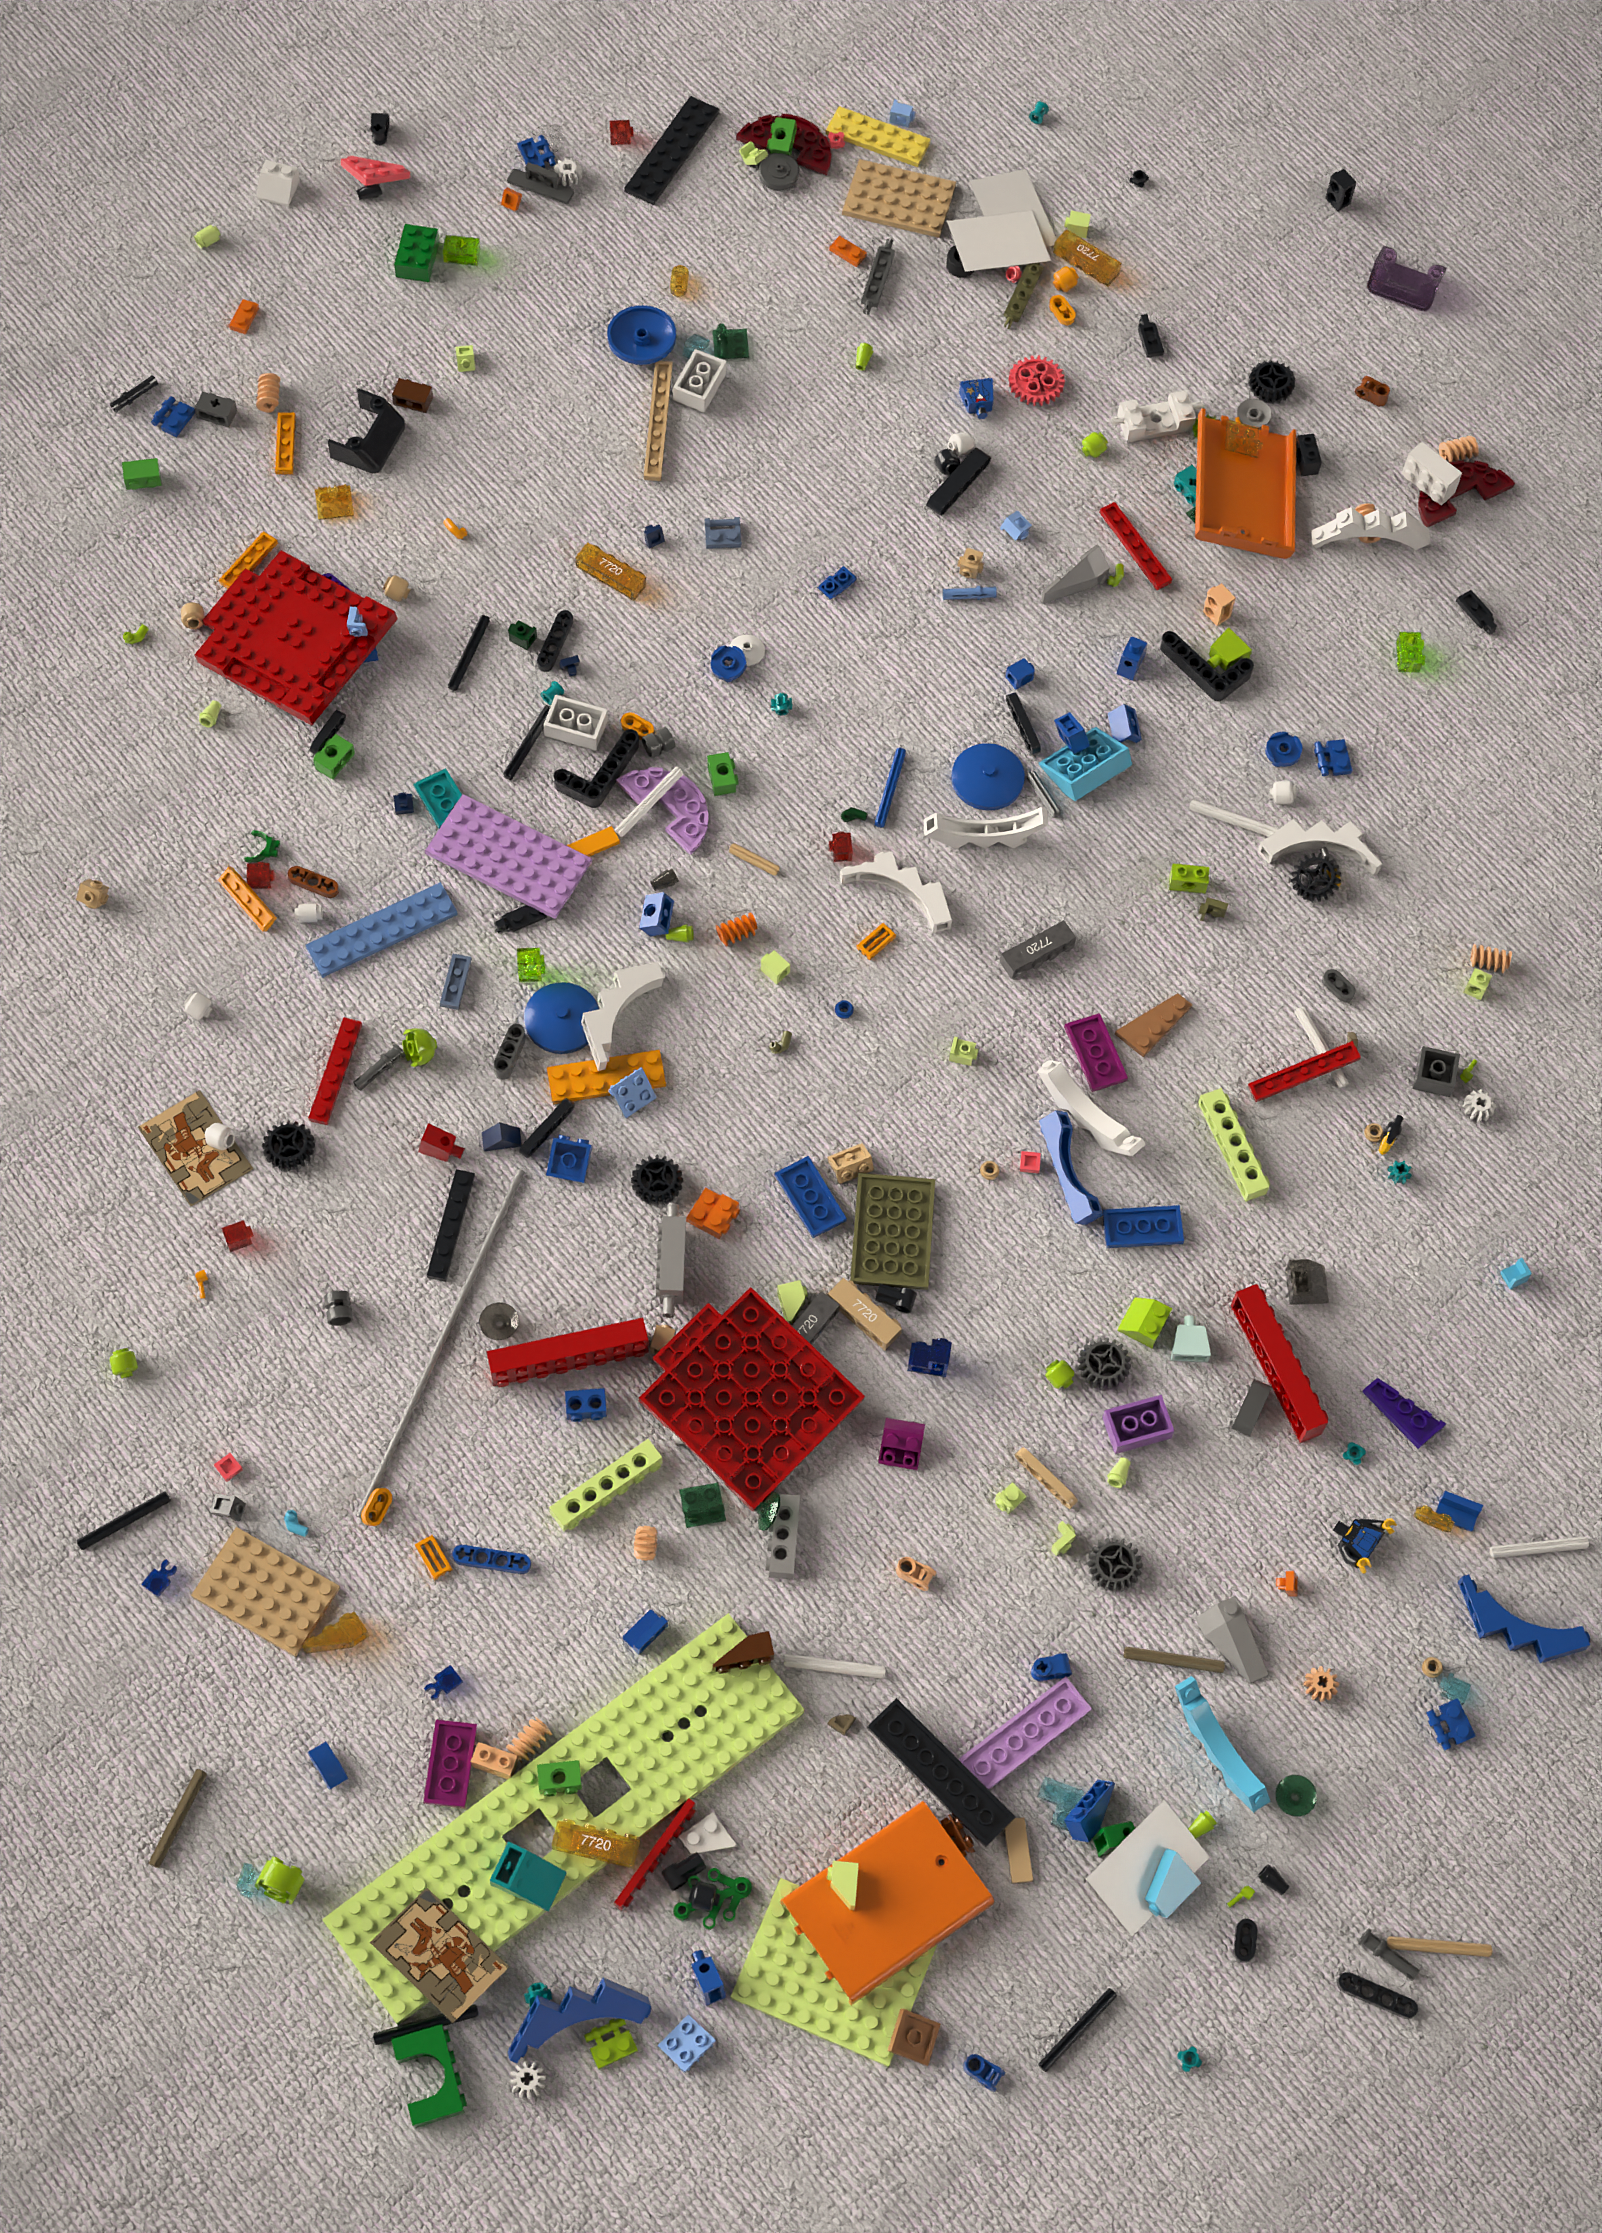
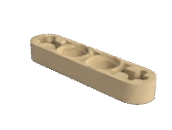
[1015,1447,1078,1509]

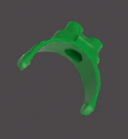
[244,830,280,863]

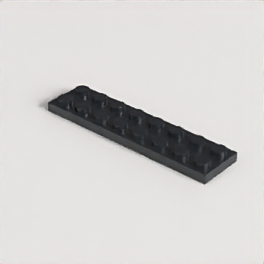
[624,96,719,205]
[867,1698,1015,1848]

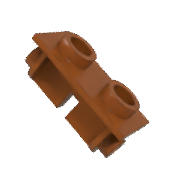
[940,1814,975,1857]

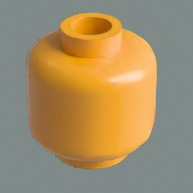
[1053,266,1079,292]

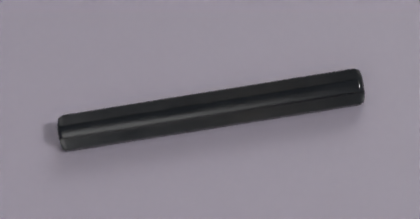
[448,615,490,691]
[503,705,550,780]
[77,1491,171,1550]
[1038,1988,1117,2072]
[373,2004,479,2045]

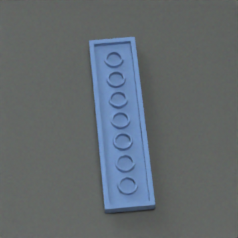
[305,882,458,978]

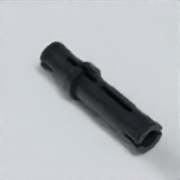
[110,375,158,413]

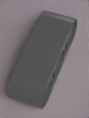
[493,1024,526,1080]
[1231,1379,1272,1437]

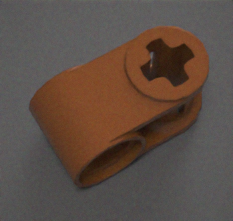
[1355,376,1390,407]

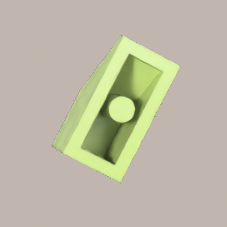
[777,1280,808,1325]
[827,1861,859,1910]

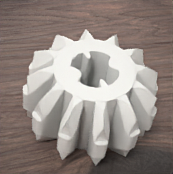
[554,158,582,187]
[1463,1089,1496,1123]
[509,2061,546,2100]

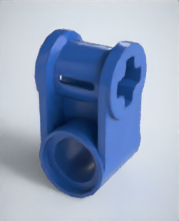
[1031,1653,1072,1681]
[963,2054,1006,2092]

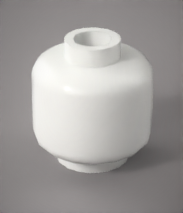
[948,432,975,456]
[1270,780,1297,805]
[183,992,213,1020]
[205,1123,235,1150]

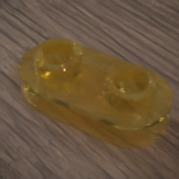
[670,265,689,297]
[1414,1505,1454,1532]

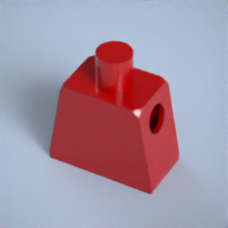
[418,1123,465,1162]

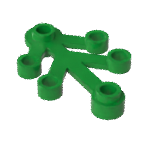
[673,1868,752,1930]

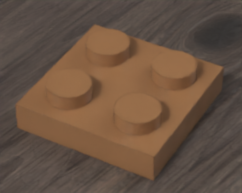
[888,2009,941,2066]

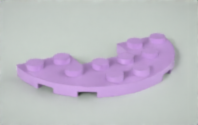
[616,767,708,855]

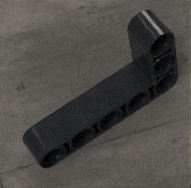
[1160,631,1254,701]
[554,729,639,808]

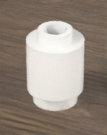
[295,903,323,923]

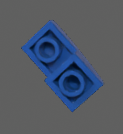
[817,566,857,600]
[307,1741,348,1789]

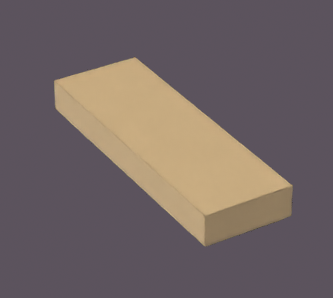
[1004,1818,1033,1884]

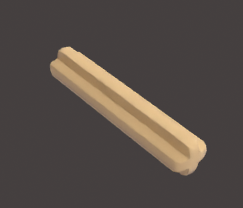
[729,843,780,876]

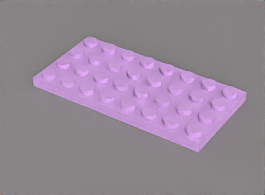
[425,794,592,919]

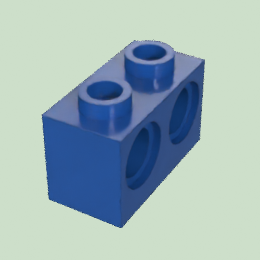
[1054,712,1090,754]
[565,1388,607,1422]

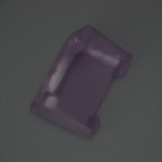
[1367,245,1447,311]

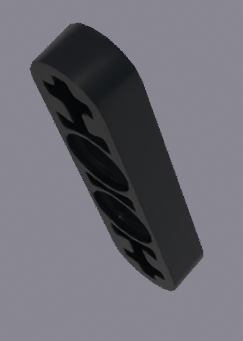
[537,610,573,672]
[1006,692,1041,755]
[519,1098,575,1158]
[1337,1972,1418,2019]

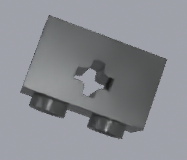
[195,391,237,428]

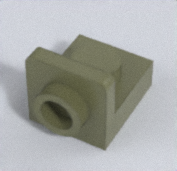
[1198,897,1228,921]

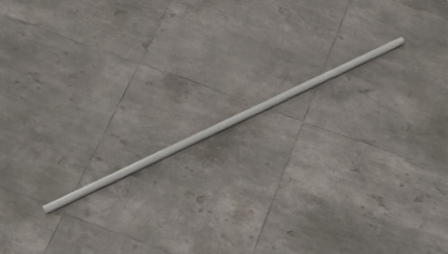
[356,1169,525,1518]

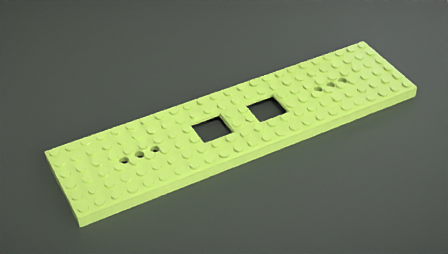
[322,1613,804,2025]

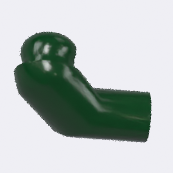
[841,807,868,822]

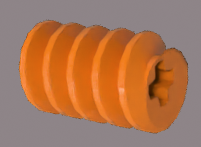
[715,912,758,946]

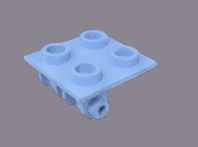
[608,1067,657,1118]
[657,2015,716,2073]

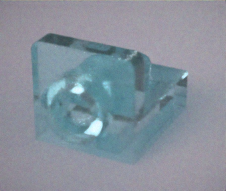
[682,334,710,359]
[1439,1672,1471,1705]
[236,1862,259,1898]

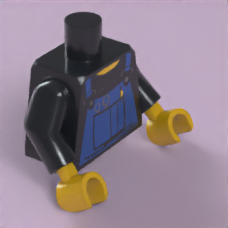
[1333,1518,1397,1574]

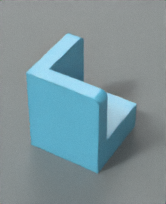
[1500,1258,1532,1289]

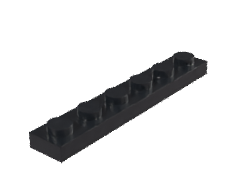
[427,1169,475,1282]

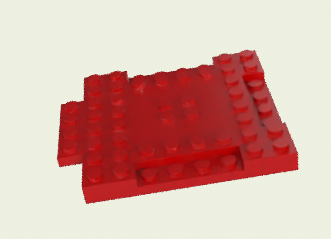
[194,550,398,726]
[639,1287,865,1512]

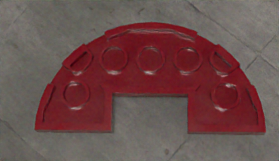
[736,114,831,176]
[1418,460,1515,528]

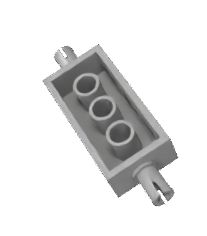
[656,1203,686,1318]

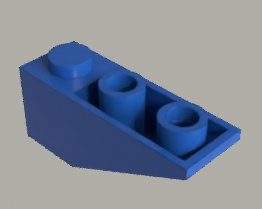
[1064,1780,1115,1842]

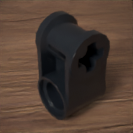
[370,113,390,145]

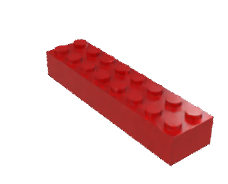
[1230,1284,1328,1443]
[486,1317,649,1387]

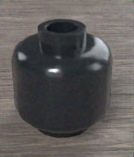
[934,449,960,475]
[688,1881,720,1912]

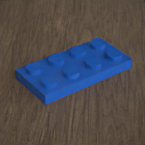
[775,1156,847,1238]
[1102,1205,1184,1249]

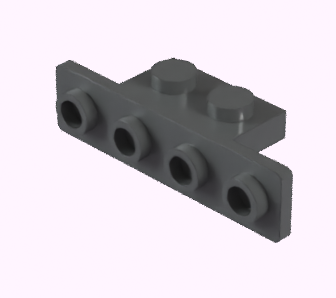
[507,162,574,204]

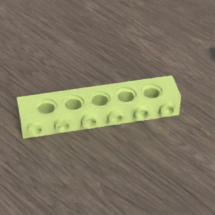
[1198,1088,1270,1202]
[549,1439,663,1531]

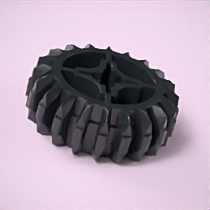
[1248,360,1295,404]
[1291,853,1342,902]
[262,1120,315,1171]
[631,1154,683,1206]

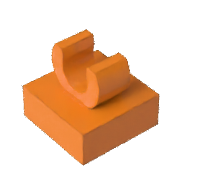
[500,187,522,211]
[1276,1571,1298,1597]

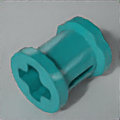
[1029,101,1049,124]
[540,681,564,705]

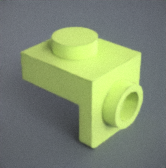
[1051,1521,1076,1556]

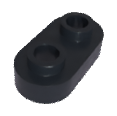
[1233,1919,1258,1963]

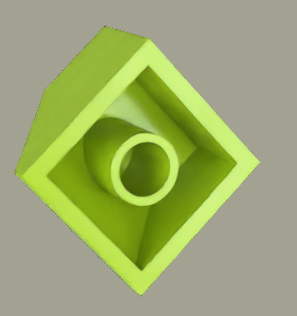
[1117,1297,1172,1348]

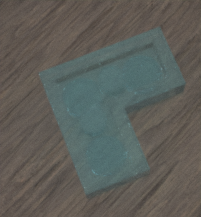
[1037,1777,1084,1831]

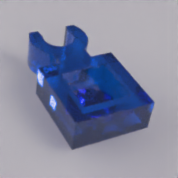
[141,1559,178,1598]
[424,1664,463,1701]

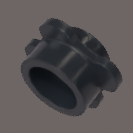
[1129,170,1149,188]

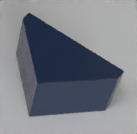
[481,1122,522,1151]

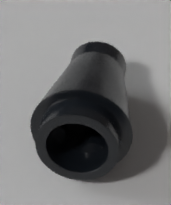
[356,184,383,200]
[1258,1864,1290,1895]

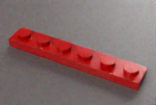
[1099,502,1172,590]
[308,1017,362,1125]
[1248,1041,1361,1102]
[614,1798,696,1911]

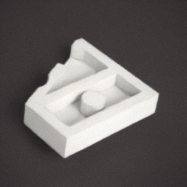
[679,1812,736,1855]

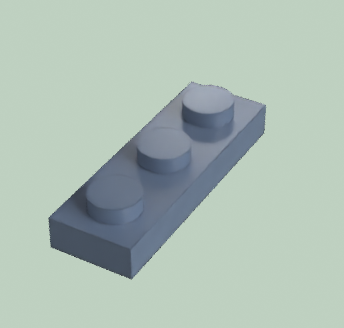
[440,954,472,1010]

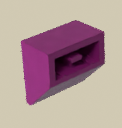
[878,1418,925,1470]

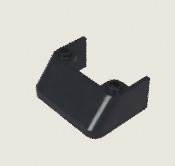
[328,388,405,474]

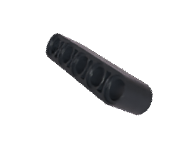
[926,447,991,516]

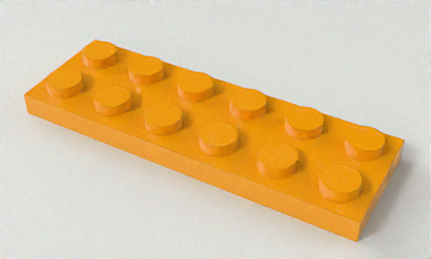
[547,1049,666,1104]

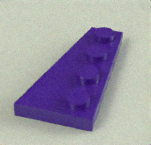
[1362,1378,1446,1449]

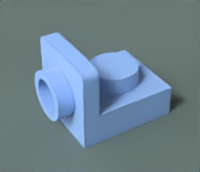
[347,607,368,637]

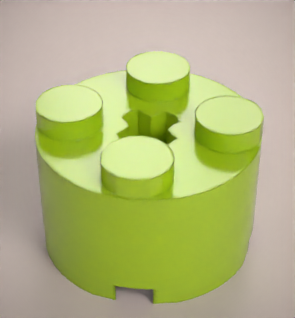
[255,1857,305,1905]

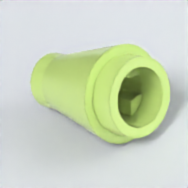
[199,700,221,728]
[1107,1457,1131,1488]

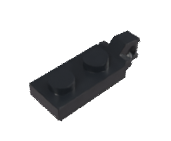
[1138,314,1164,358]
[1456,590,1497,635]
[494,905,547,933]

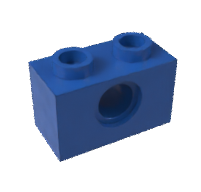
[639,892,674,937]

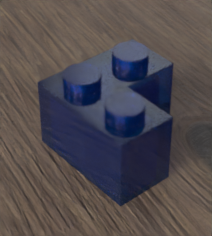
[907,1338,952,1377]

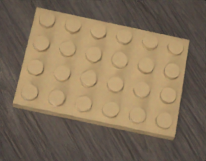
[842,159,956,238]
[191,1527,340,1658]

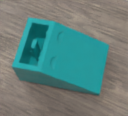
[490,1841,567,1912]

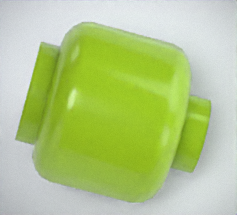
[1081,432,1108,458]
[109,1348,138,1379]
[1045,1359,1075,1389]

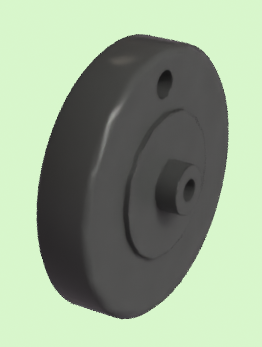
[759,153,799,191]

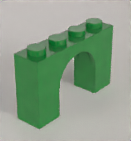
[391,2024,467,2128]

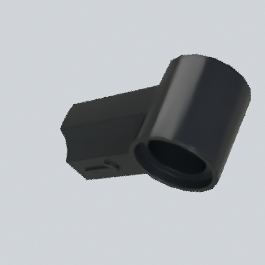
[875,1284,917,1313]
[661,1852,706,1891]

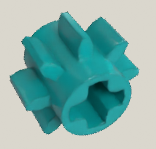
[771,693,793,716]
[1388,1160,1412,1185]
[524,1983,552,2008]

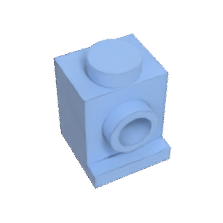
[889,99,916,128]
[1000,510,1032,541]

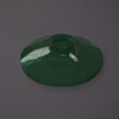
[757,1492,780,1531]
[1275,1775,1317,1817]

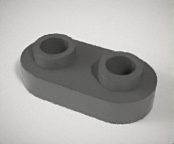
[1322,969,1355,1002]

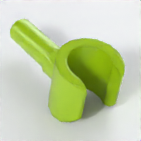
[1460,1059,1477,1083]
[1227,1886,1255,1907]

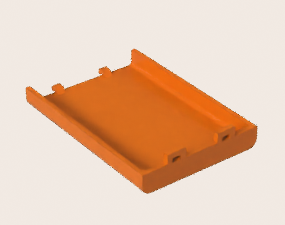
[1195,408,1296,559]
[780,1801,994,2006]

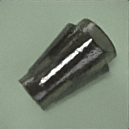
[650,869,679,891]

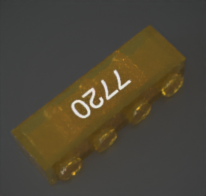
[1053,229,1122,287]
[575,542,646,601]
[551,1819,641,1869]

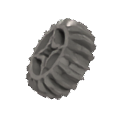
[1078,1337,1131,1390]
[1087,1537,1143,1592]

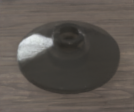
[479,1302,519,1340]

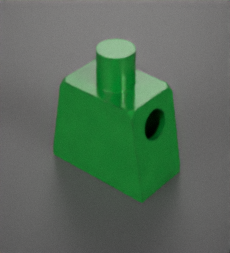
[1093,1821,1136,1857]

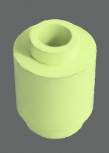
[194,224,221,248]

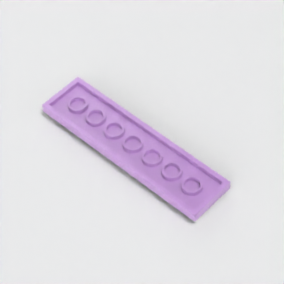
[958,1677,1092,1790]

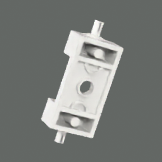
[1111,390,1203,443]

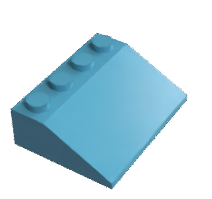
[1039,727,1132,801]

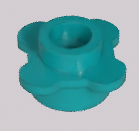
[1343,1442,1366,1465]
[1177,2046,1202,2072]

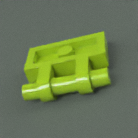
[584,2018,638,2070]

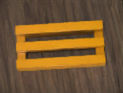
[856,923,896,960]
[415,1535,452,1580]

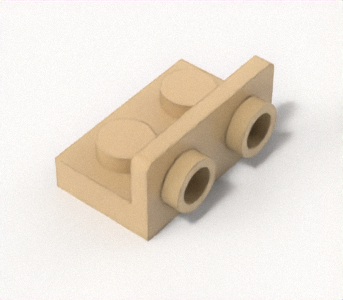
[827,1143,874,1184]

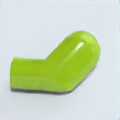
[1107,563,1124,587]
[123,624,149,644]

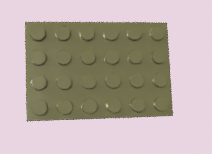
[850,1173,935,1290]

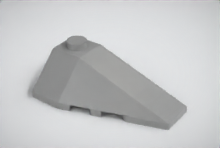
[1041,544,1109,604]
[1195,1596,1269,1684]

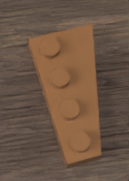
[1115,993,1192,1058]

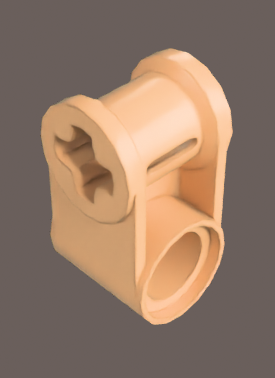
[896,1557,936,1591]

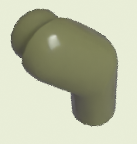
[769,1031,792,1054]

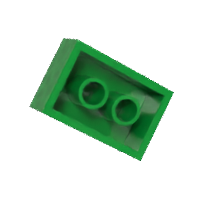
[394,224,440,282]

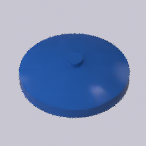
[607,305,676,365]
[951,743,1025,811]
[524,982,599,1054]

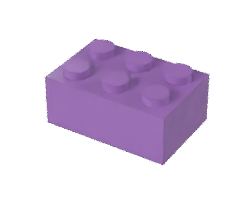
[1102,1394,1174,1454]

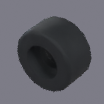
[946,245,974,278]

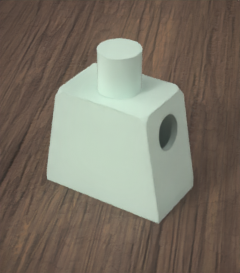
[1170,1315,1211,1362]

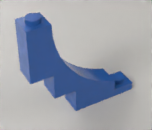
[1458,1575,1590,1664]
[507,1977,652,2063]

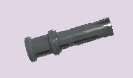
[353,1043,406,1091]
[1358,1928,1420,1981]

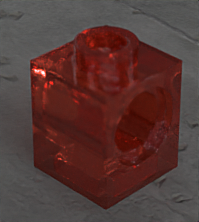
[609,120,634,145]

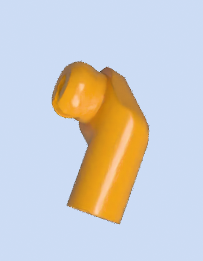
[444,518,468,539]

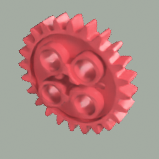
[1008,355,1065,406]

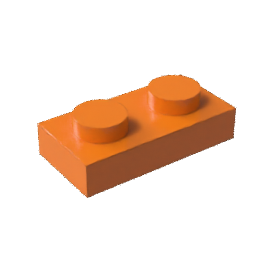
[829,236,867,267]
[229,299,259,334]

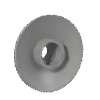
[1237,399,1271,429]

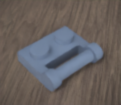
[704,517,741,549]

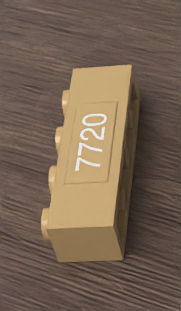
[827,1277,902,1351]

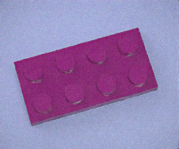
[1064,1013,1128,1092]
[423,1719,477,1808]

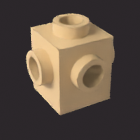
[957,548,984,579]
[76,879,109,909]

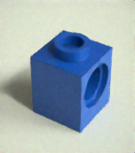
[1005,658,1035,690]

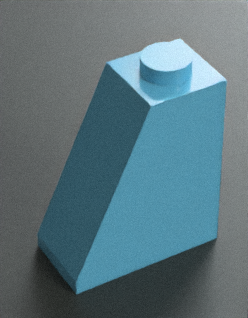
[1145,1848,1201,1918]

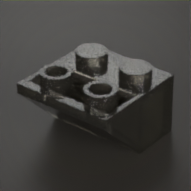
[1285,1259,1329,1305]

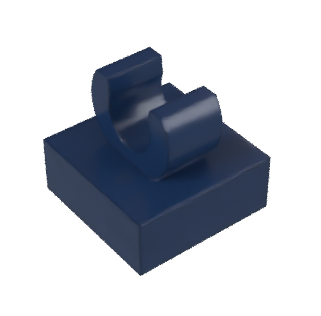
[643,524,665,549]
[559,655,580,677]
[393,792,414,815]

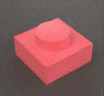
[1020,1151,1041,1173]
[214,1453,243,1482]

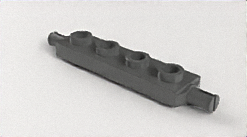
[861,238,895,315]

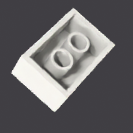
[673,349,726,413]
[1402,442,1462,506]
[544,695,608,751]

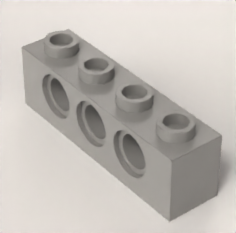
[765,1494,800,1579]

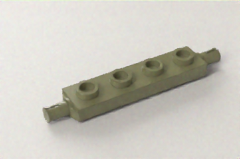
[1003,262,1044,329]

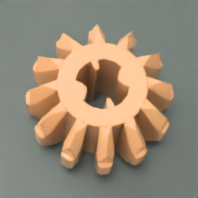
[634,1526,658,1561]
[1303,1666,1339,1702]

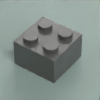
[1412,1046,1460,1097]

